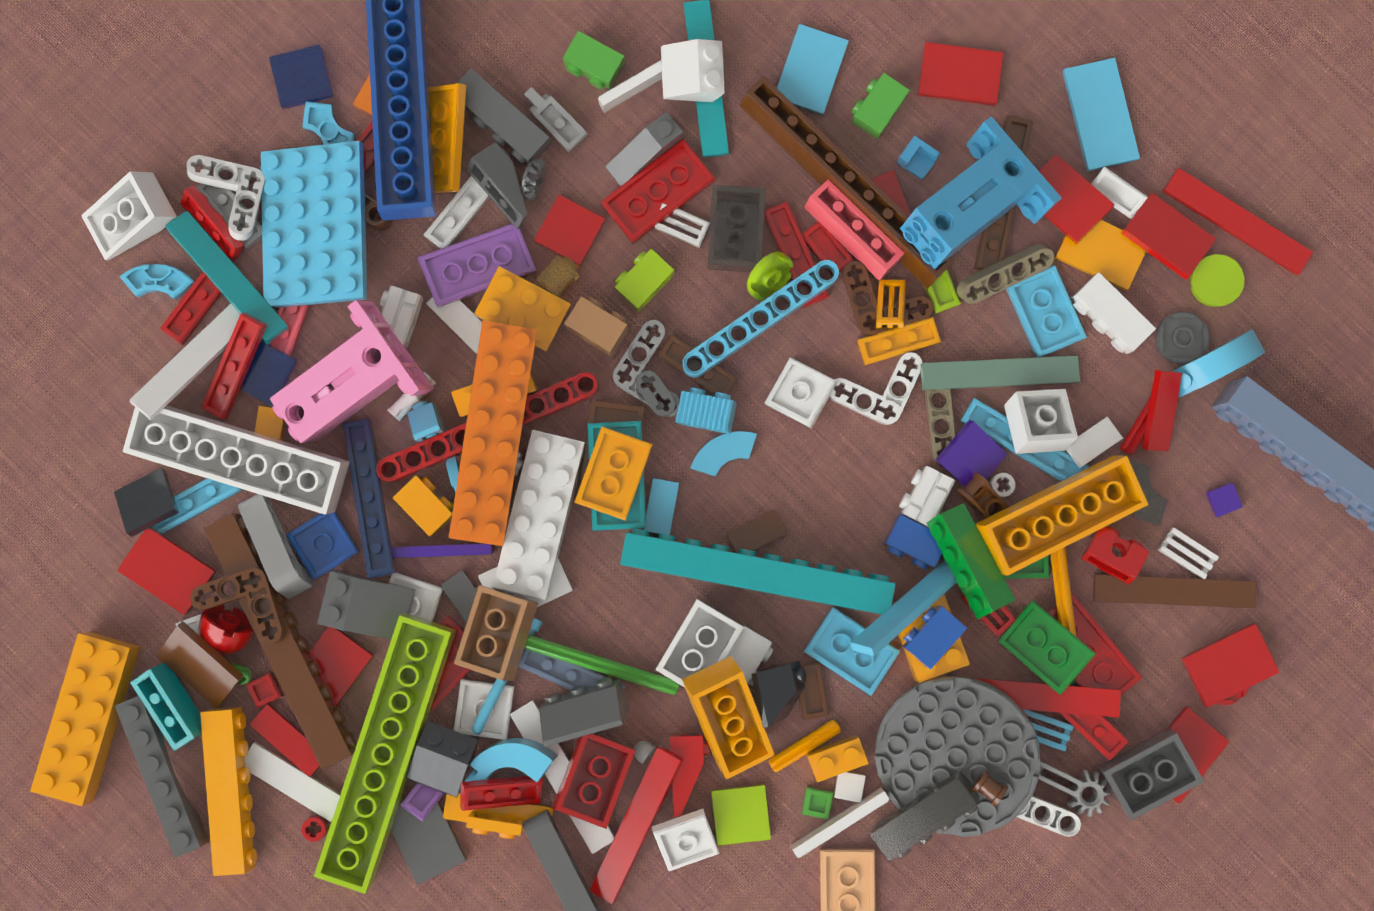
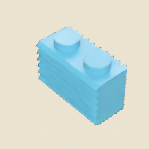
[675,388,737,434]

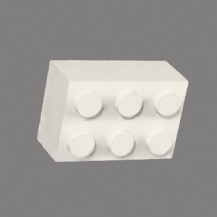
[656,599,744,687]

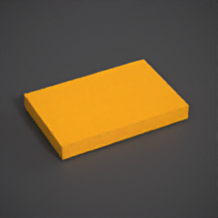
[1054,220,1146,291]
[574,427,653,521]

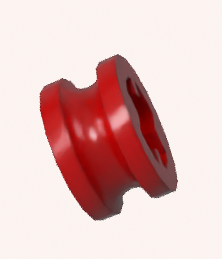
[301,815,328,842]

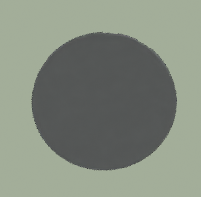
[875,676,1041,837]

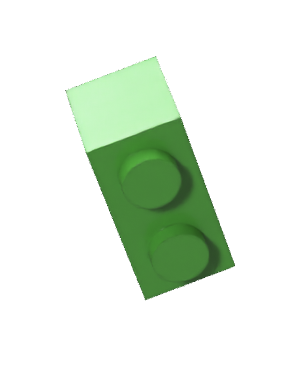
[563,31,625,90]
[852,72,910,140]

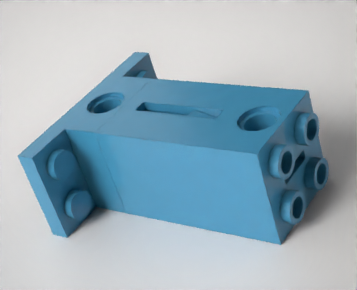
[900,116,1062,269]

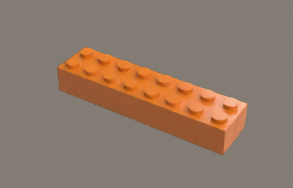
[449,320,537,546]

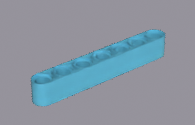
[683,260,839,378]

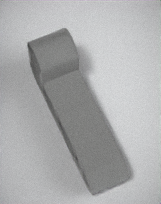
[238,494,313,599]

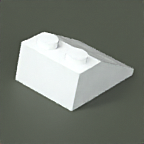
[81,171,177,260]

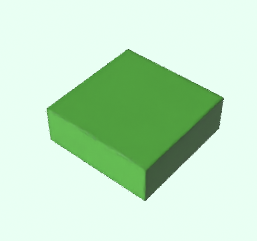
[802,786,833,819]

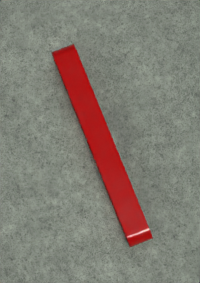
[376,372,599,483]

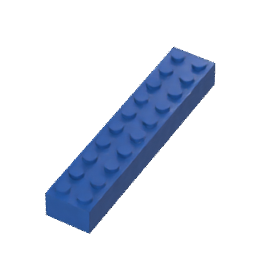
[366,0,436,221]

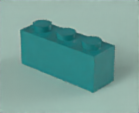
[130,663,202,751]

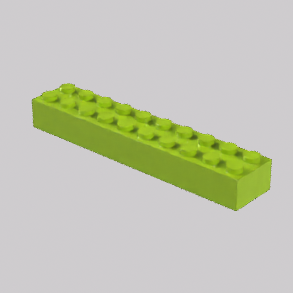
[314,613,456,894]

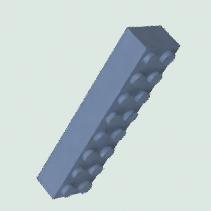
[1211,376,1374,532]

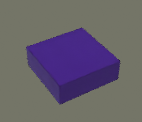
[1206,483,1243,517]

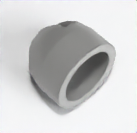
[633,741,656,764]

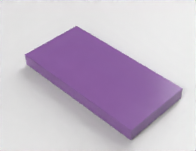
[418,224,536,308]

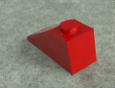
[670,733,709,819]

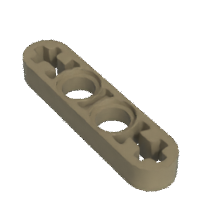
[957,244,1054,304]
[924,389,955,465]

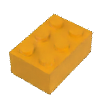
[473,266,571,352]
[891,594,970,683]

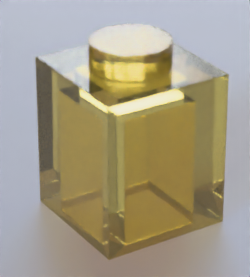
[536,255,579,298]

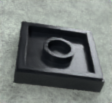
[114,467,179,537]

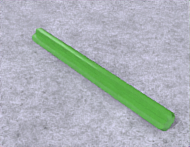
[525,635,679,695]

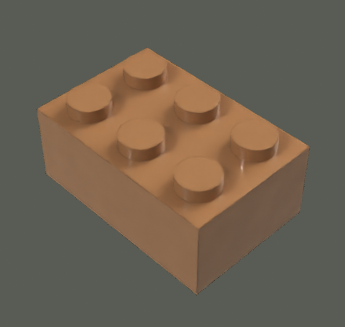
[454,585,538,681]

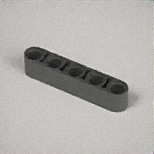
[522,809,600,911]

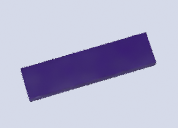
[392,544,494,558]

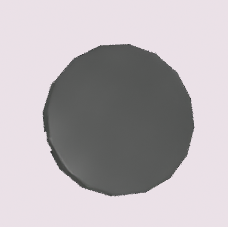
[1154,311,1210,365]

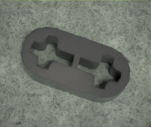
[636,371,675,417]

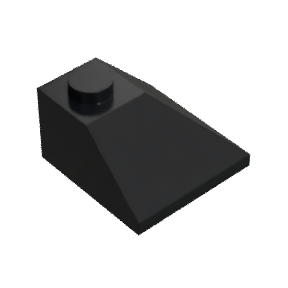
[751,661,806,728]

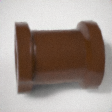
[971,770,1008,807]

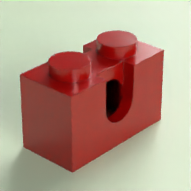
[1081,526,1150,585]

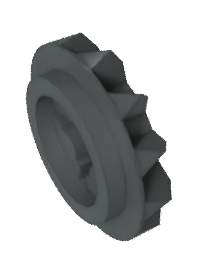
[522,158,546,201]

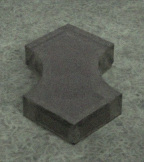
[1129,460,1168,525]

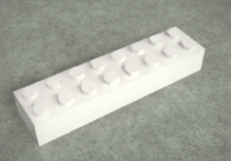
[123,405,350,515]

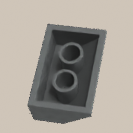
[539,678,629,747]

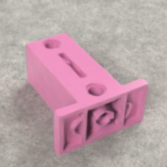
[270,300,434,443]

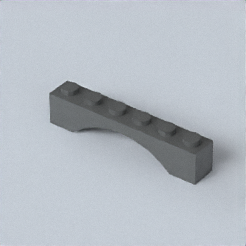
[115,696,210,858]

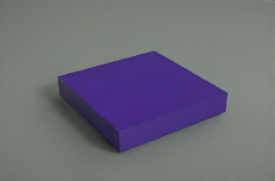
[936,419,1008,487]

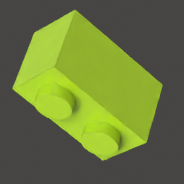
[615,249,675,312]

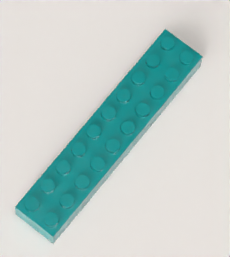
[620,528,895,614]

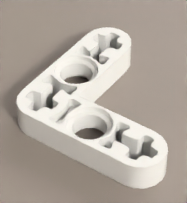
[187,155,265,241]
[829,352,922,425]

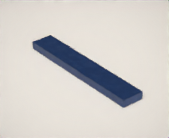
[343,418,396,579]

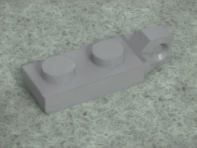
[524,87,588,153]

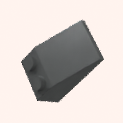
[317,570,416,639]

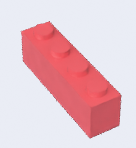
[804,179,905,281]

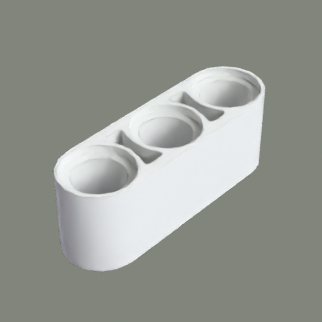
[1016,795,1081,837]

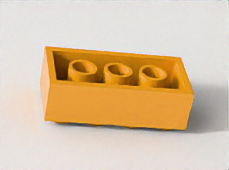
[682,656,775,780]

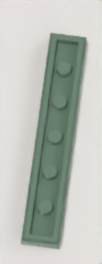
[920,356,1080,391]

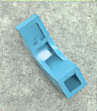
[1173,329,1265,398]
[466,738,558,782]

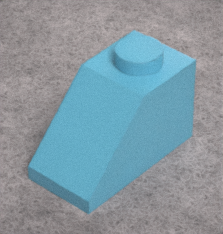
[407,401,447,442]

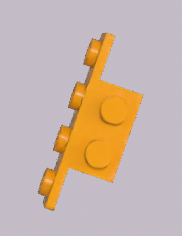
[443,793,553,839]

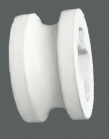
[989,473,1015,497]

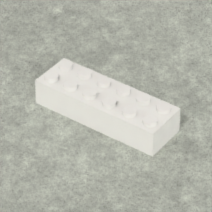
[493,430,586,600]

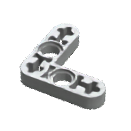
[613,320,680,417]

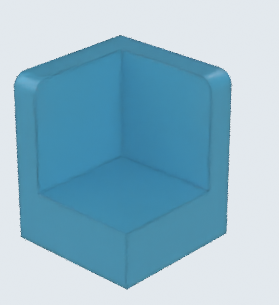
[897,135,940,180]

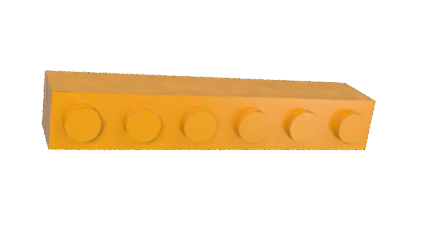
[200,707,257,876]

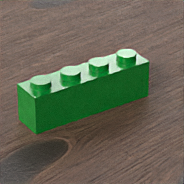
[926,503,1015,620]

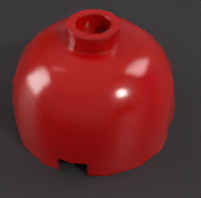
[198,605,254,655]

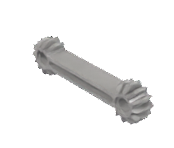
[1038,761,1111,817]

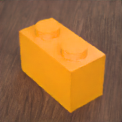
[393,476,454,537]
[806,735,868,782]

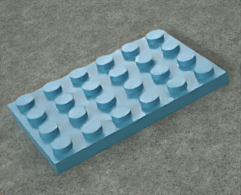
[261,141,367,308]

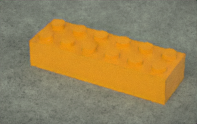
[975,455,1148,576]
[30,632,141,806]

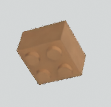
[564,296,629,359]

